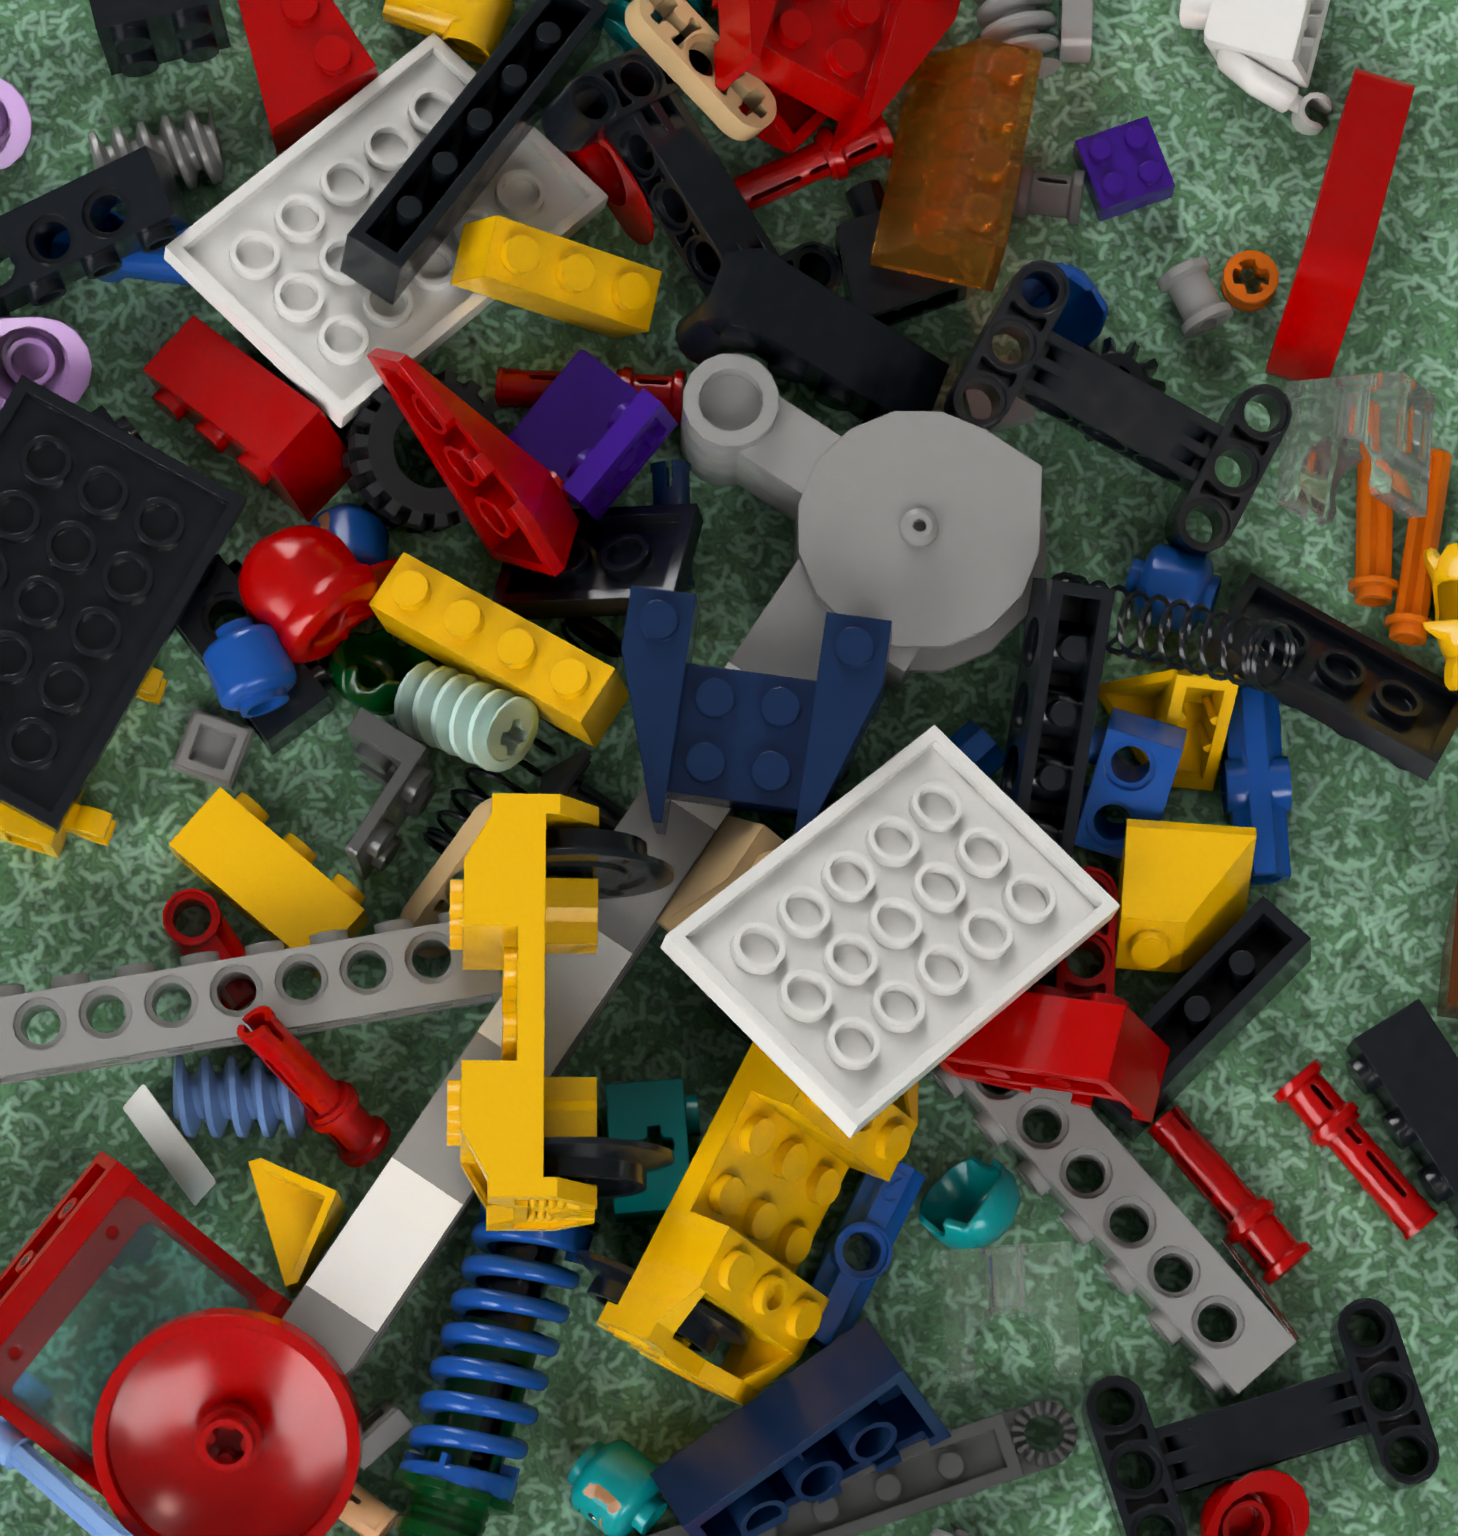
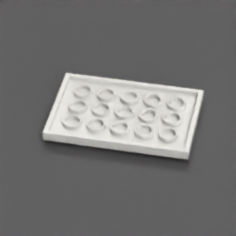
[164,32,608,429]
[660,725,1120,1138]

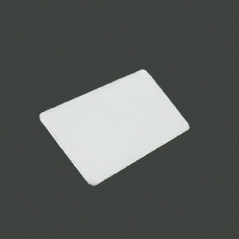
[123,1084,215,1206]

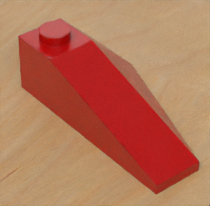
[367,348,579,577]

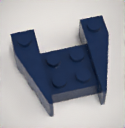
[621,585,892,835]

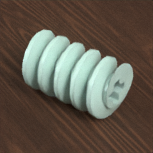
[394,660,539,773]

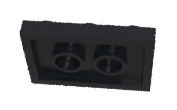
[492,503,703,619]

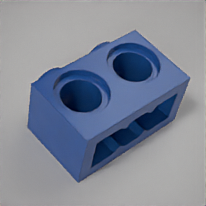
[1074,707,1187,859]

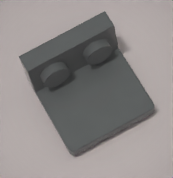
[345,707,437,880]

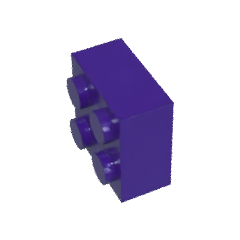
[1073,116,1175,222]

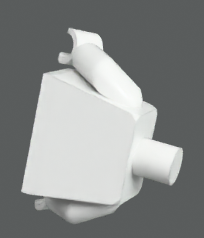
[1179,0,1332,136]

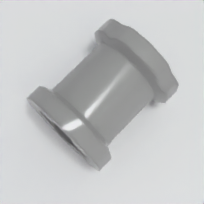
[1156,256,1234,339]

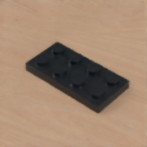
[1204,572,1458,781]

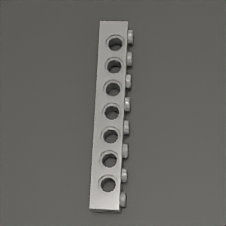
[0,911,502,1085]
[930,1065,1297,1400]

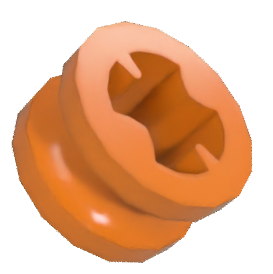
[1221,250,1279,312]

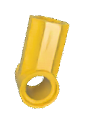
[382,0,515,64]

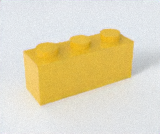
[450,215,662,338]
[169,787,369,978]

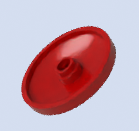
[92,1308,363,1536]

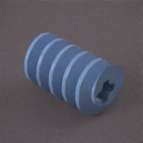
[173,1055,307,1139]

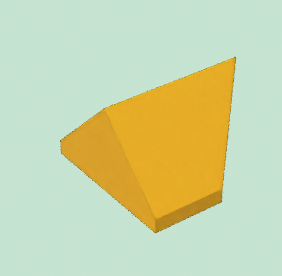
[1098,669,1239,791]
[248,1158,347,1294]

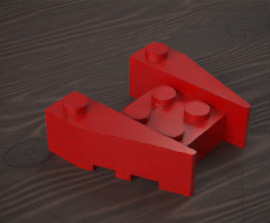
[712,0,961,153]

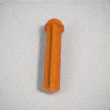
[1348,409,1399,607]
[1384,448,1452,646]

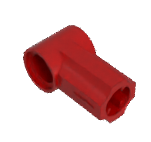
[163,889,256,1011]

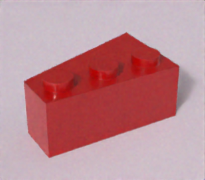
[938,984,1171,1123]

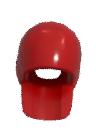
[238,525,399,664]

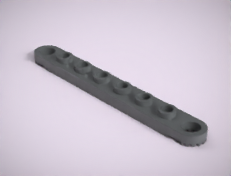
[648,1400,1077,1536]

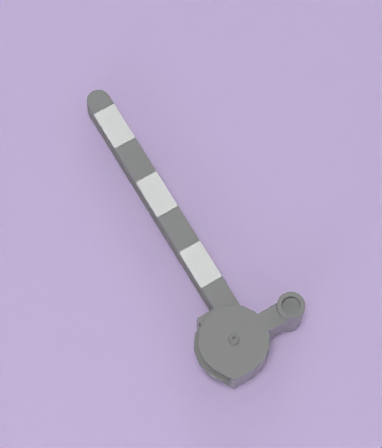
[282,354,1047,1381]

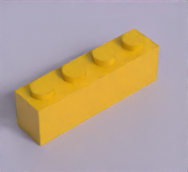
[369,552,630,748]

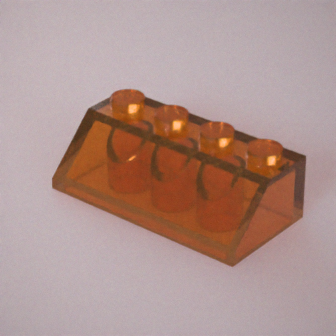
[870,38,1043,292]

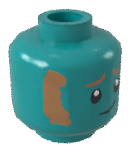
[567,1439,668,1536]

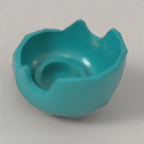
[918,1156,1021,1251]

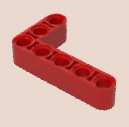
[1265,68,1415,390]

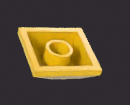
[1115,819,1257,973]

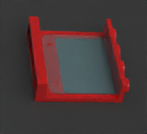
[0,1151,292,1496]

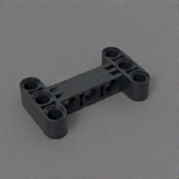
[541,34,843,364]
[944,260,1292,555]
[1081,1298,1440,1536]

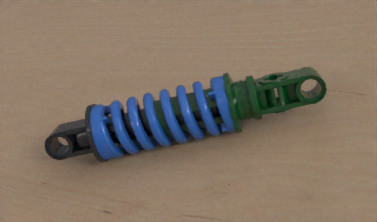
[392,1117,604,1536]

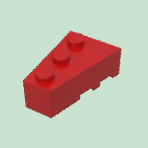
[238,0,378,155]
[142,315,352,523]

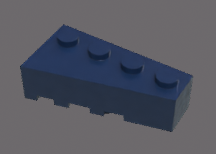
[650,1318,951,1536]

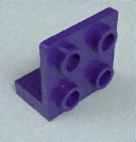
[508,350,678,522]

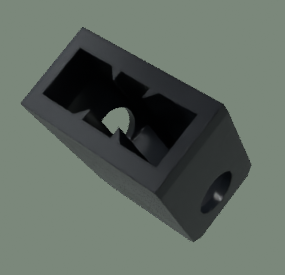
[835,179,969,327]

